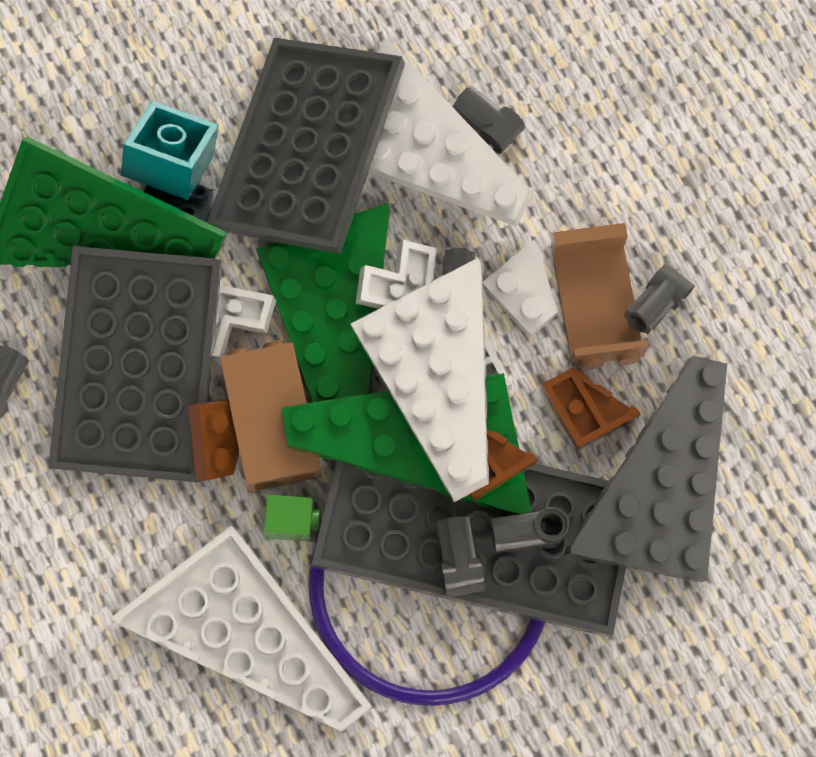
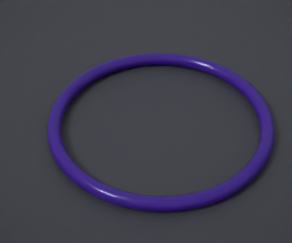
[308,538,545,706]

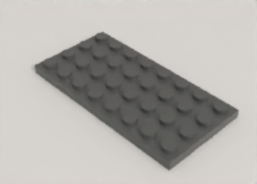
[311,461,626,638]

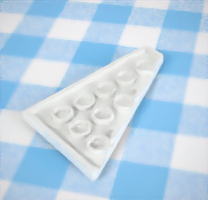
[368,39,532,227]
[351,258,489,502]
[111,525,373,732]

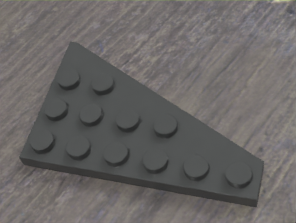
[565,356,727,582]

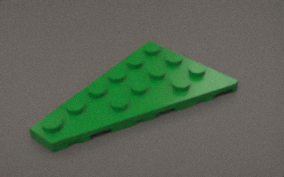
[0,136,228,267]
[256,203,390,402]
[281,373,532,515]

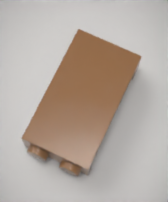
[551,223,648,370]
[220,340,321,493]

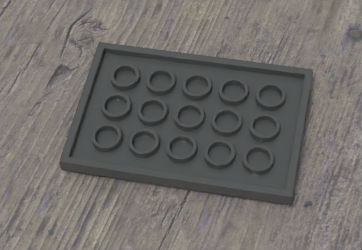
[207,38,405,254]
[48,246,222,482]

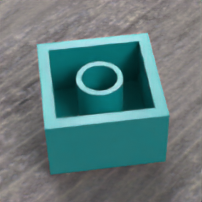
[121,101,219,200]

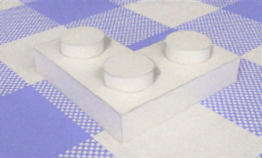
[356,240,437,309]
[212,285,276,361]

